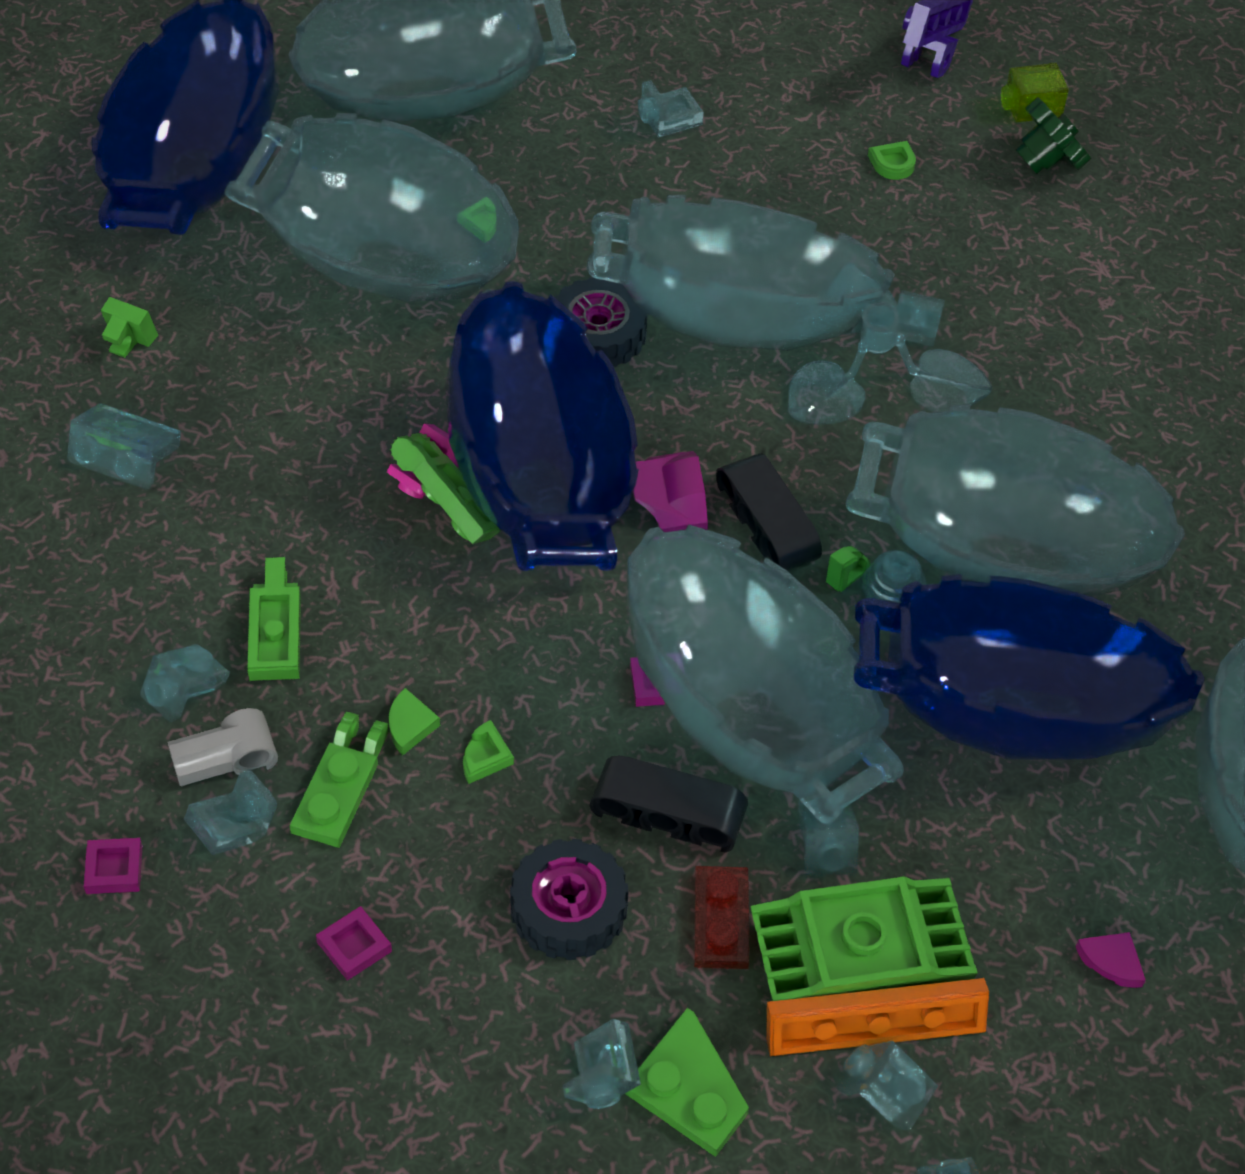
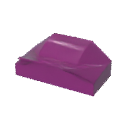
[628,451,708,535]

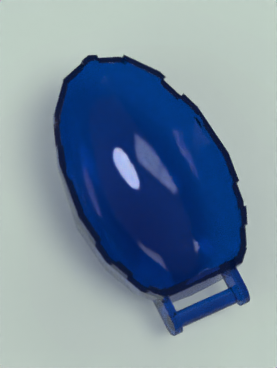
[92,0,279,235]
[445,281,639,571]
[853,574,1205,761]

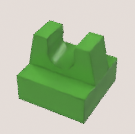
[101,297,158,358]

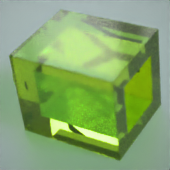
[1001,63,1069,123]

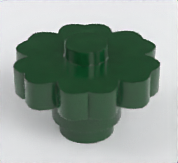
[1015,97,1092,174]

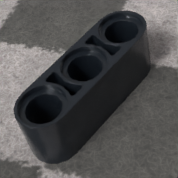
[716,453,822,575]
[589,755,748,853]

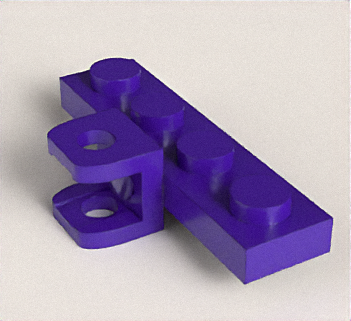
[901,0,973,78]

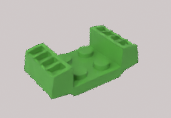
[750,876,978,1001]

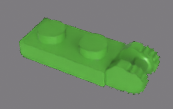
[390,433,504,544]
[290,712,389,848]

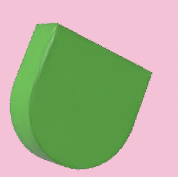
[868,141,916,180]

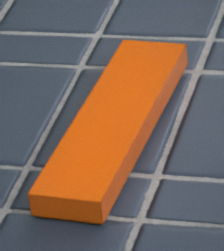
[766,978,989,1056]

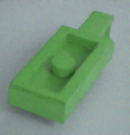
[247,557,301,681]

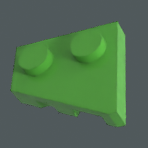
[624,1008,749,1157]

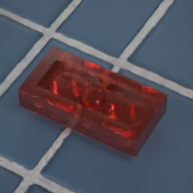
[694,866,749,969]

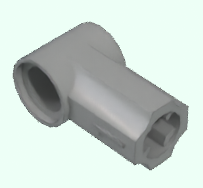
[167,708,278,786]

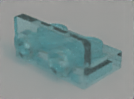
[67,403,181,490]

